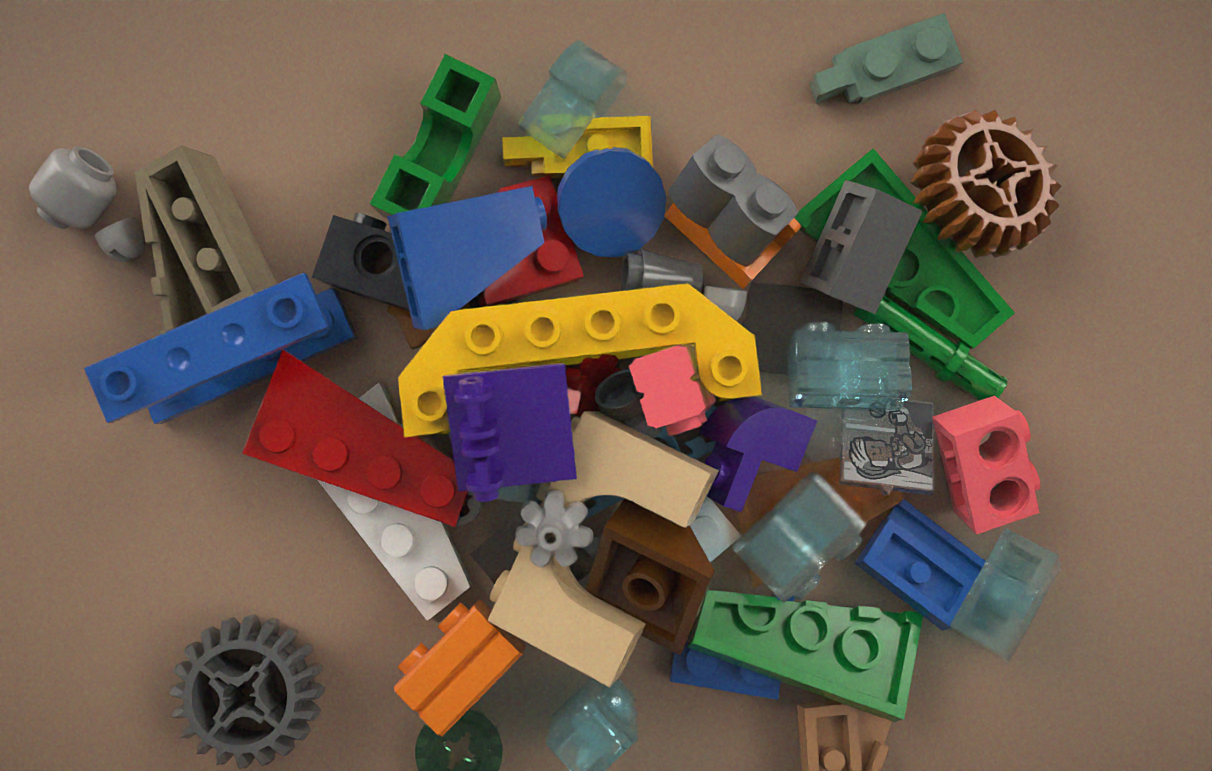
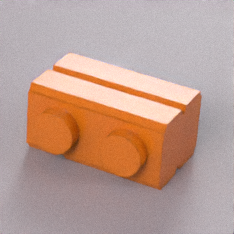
[393,599,526,737]

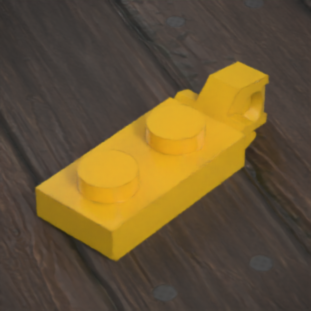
[502,116,653,178]

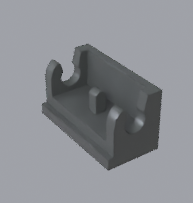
[800,180,923,314]

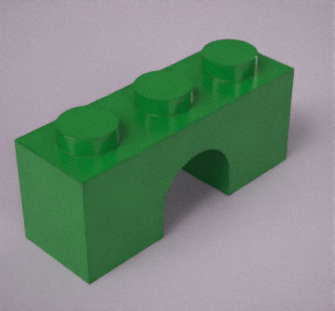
[369,54,501,219]

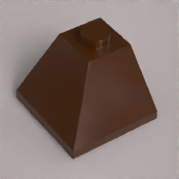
[585,498,715,656]

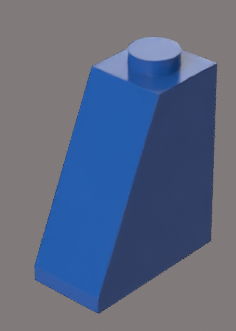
[387,186,547,330]

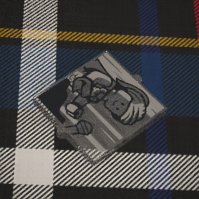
[839,392,934,495]

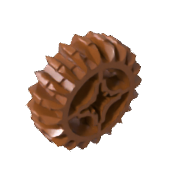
[910,109,1061,259]

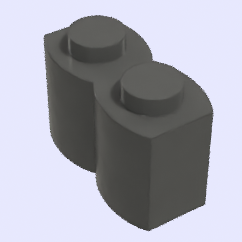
[668,134,798,267]

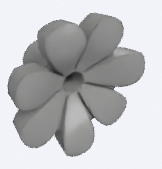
[515,490,593,567]

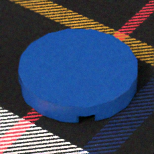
[557,147,666,257]

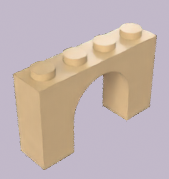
[487,411,718,687]

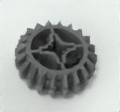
[169,614,325,769]

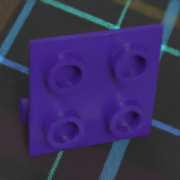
[443,363,577,502]

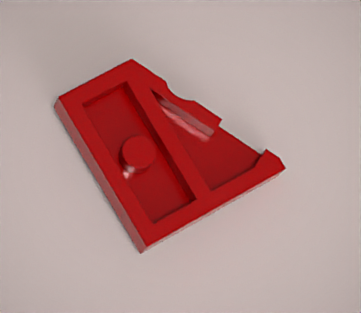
[480,176,584,307]

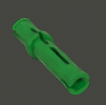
[852,295,1009,401]

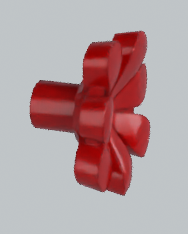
[566,354,621,418]

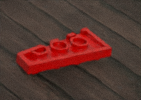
[242,350,469,527]

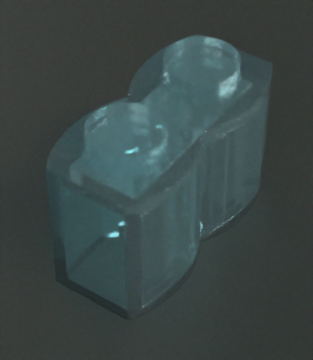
[732,471,867,603]

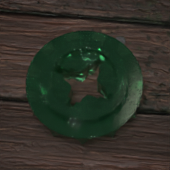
[415,709,504,771]

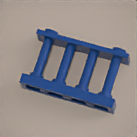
[84,272,358,424]

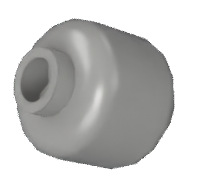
[29,146,118,229]

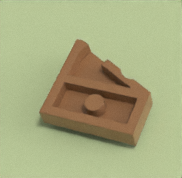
[797,700,892,771]

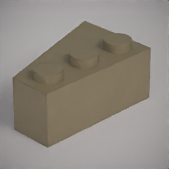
[135,145,277,335]

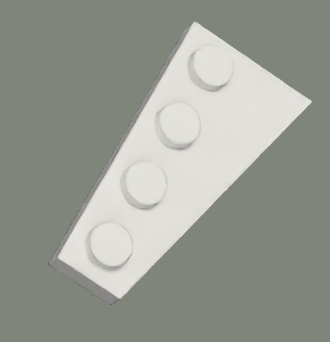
[317,382,472,621]

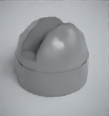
[94,217,146,262]
[703,285,747,321]

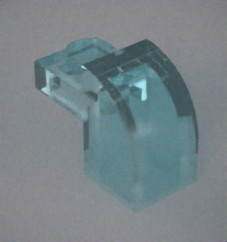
[518,40,627,159]

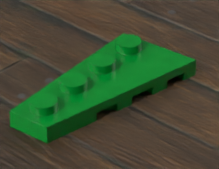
[795,148,1015,349]
[687,590,923,722]

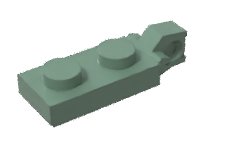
[809,13,963,105]

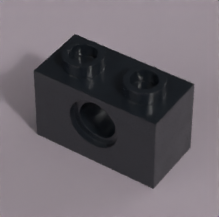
[312,212,410,312]

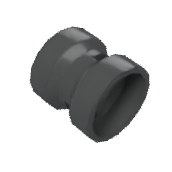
[595,370,663,439]

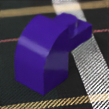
[699,397,817,512]

